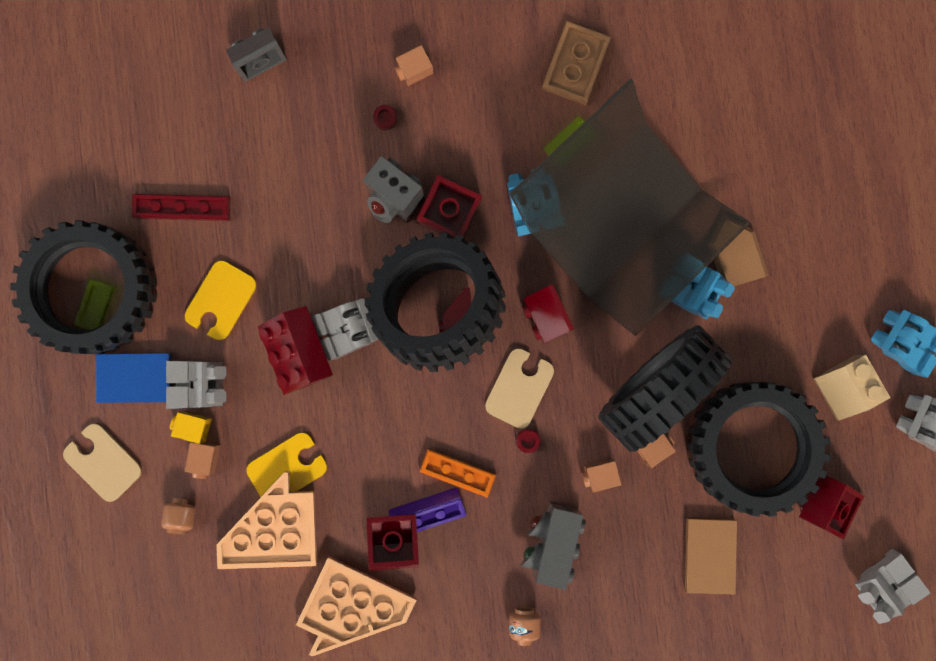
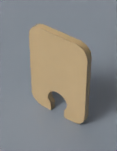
[485,349,554,429]
[63,424,142,502]

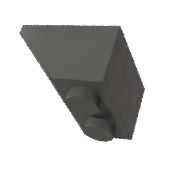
[226,27,287,82]

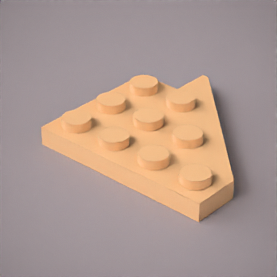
[217,471,317,569]
[296,556,417,656]

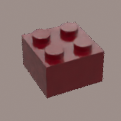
[417,175,482,239]

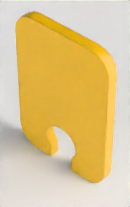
[185,261,257,340]
[247,433,327,497]

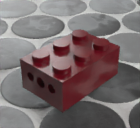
[258,306,333,395]

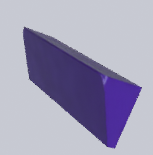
[389,488,467,532]

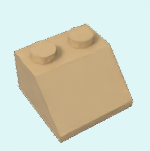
[813,355,891,421]

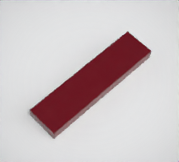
[131,194,231,221]

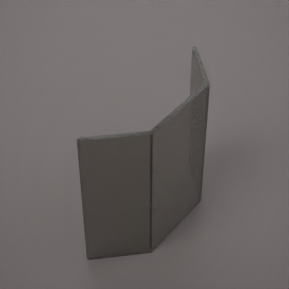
[509,78,750,336]

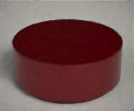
[373,105,398,130]
[516,429,540,453]

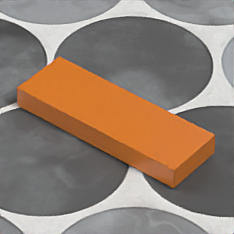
[420,448,496,498]

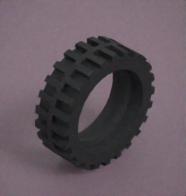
[10,220,157,354]
[365,232,506,372]
[598,325,732,452]
[687,382,831,517]

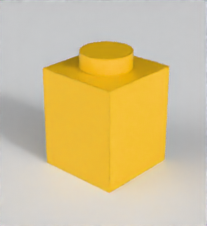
[170,411,212,444]

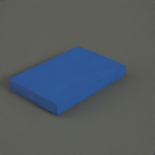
[96,353,172,403]

